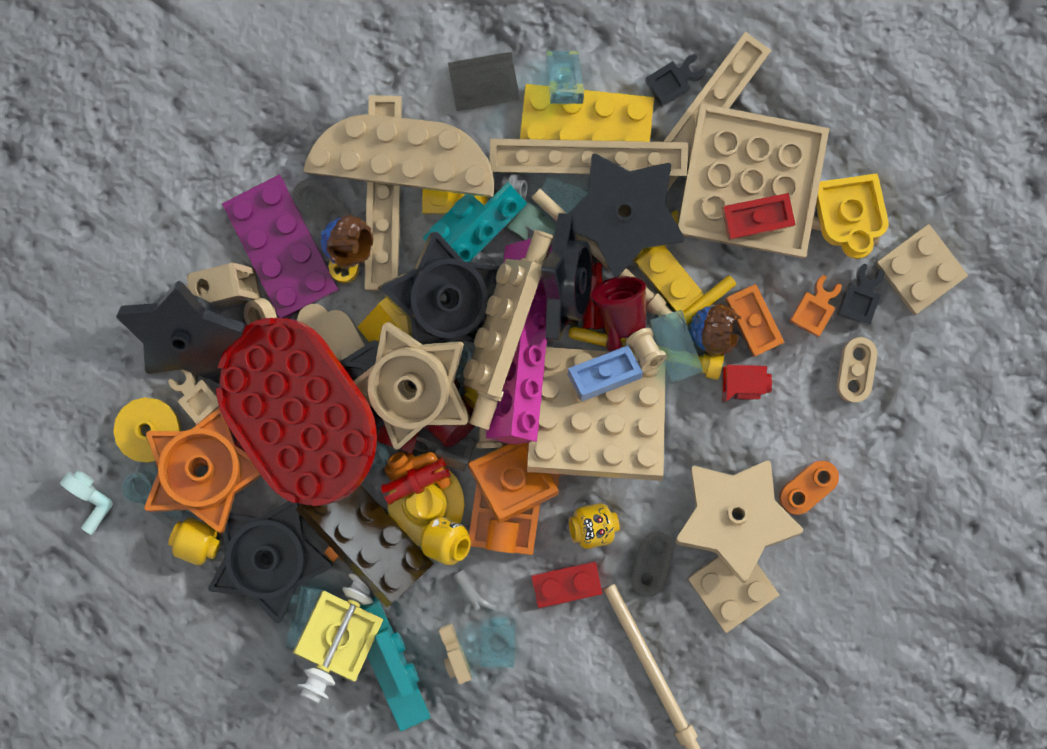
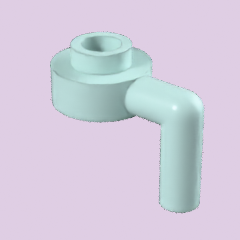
[60,470,113,535]

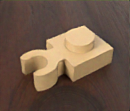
[168,369,219,425]
[439,623,473,684]

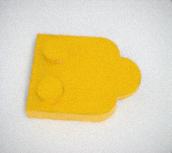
[816,173,889,259]

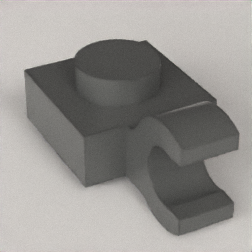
[414,428,476,472]

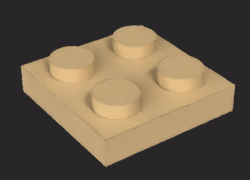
[874,224,968,315]
[687,556,779,633]

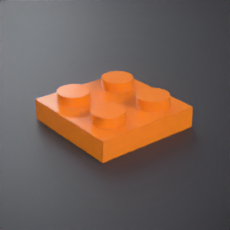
[468,443,559,524]

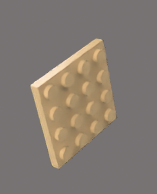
[677,103,830,259]
[527,347,666,481]

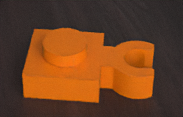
[789,275,842,337]

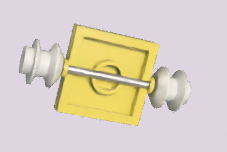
[292,574,383,703]

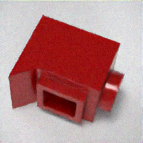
[722,365,772,403]

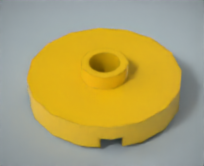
[113,397,181,463]

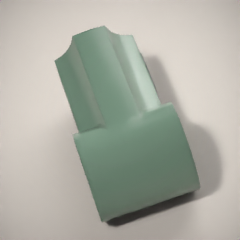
[504,201,556,246]

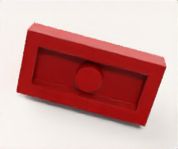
[722,193,796,240]
[531,561,603,608]

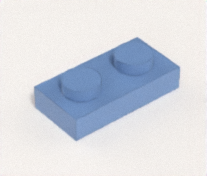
[567,346,643,402]

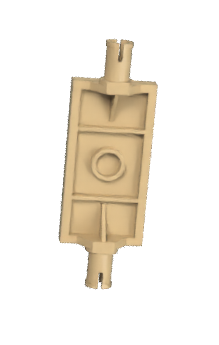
[463,230,554,430]

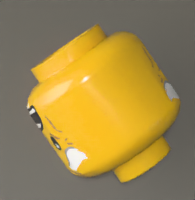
[420,517,471,565]

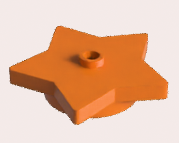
[144,408,262,534]

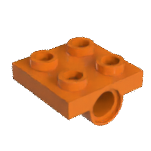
[469,483,540,555]

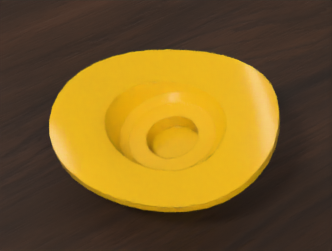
[387,467,465,546]

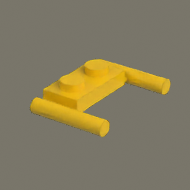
[633,210,737,326]

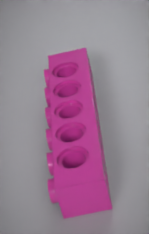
[486,239,552,444]

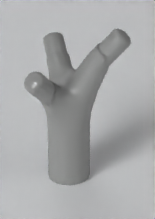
[453,570,496,614]

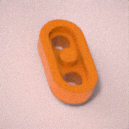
[779,461,839,515]

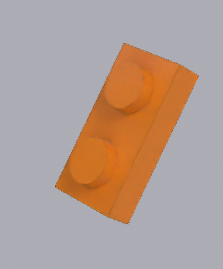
[725,284,785,357]

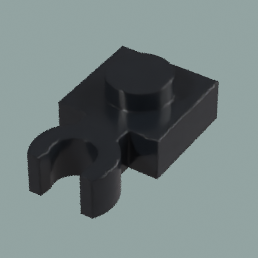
[645,54,706,108]
[837,264,884,326]

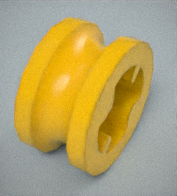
[328,260,360,284]

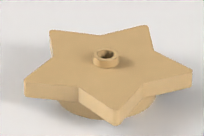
[354,322,470,450]
[675,460,803,583]

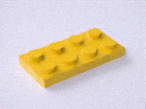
[520,84,654,142]

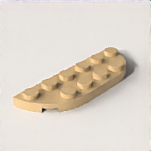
[303,114,494,198]

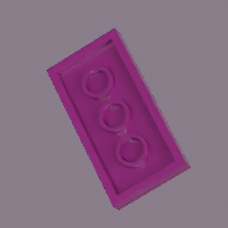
[222,174,340,318]

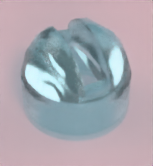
[371,442,391,468]

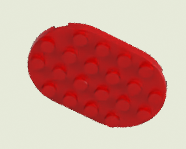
[216,318,377,506]

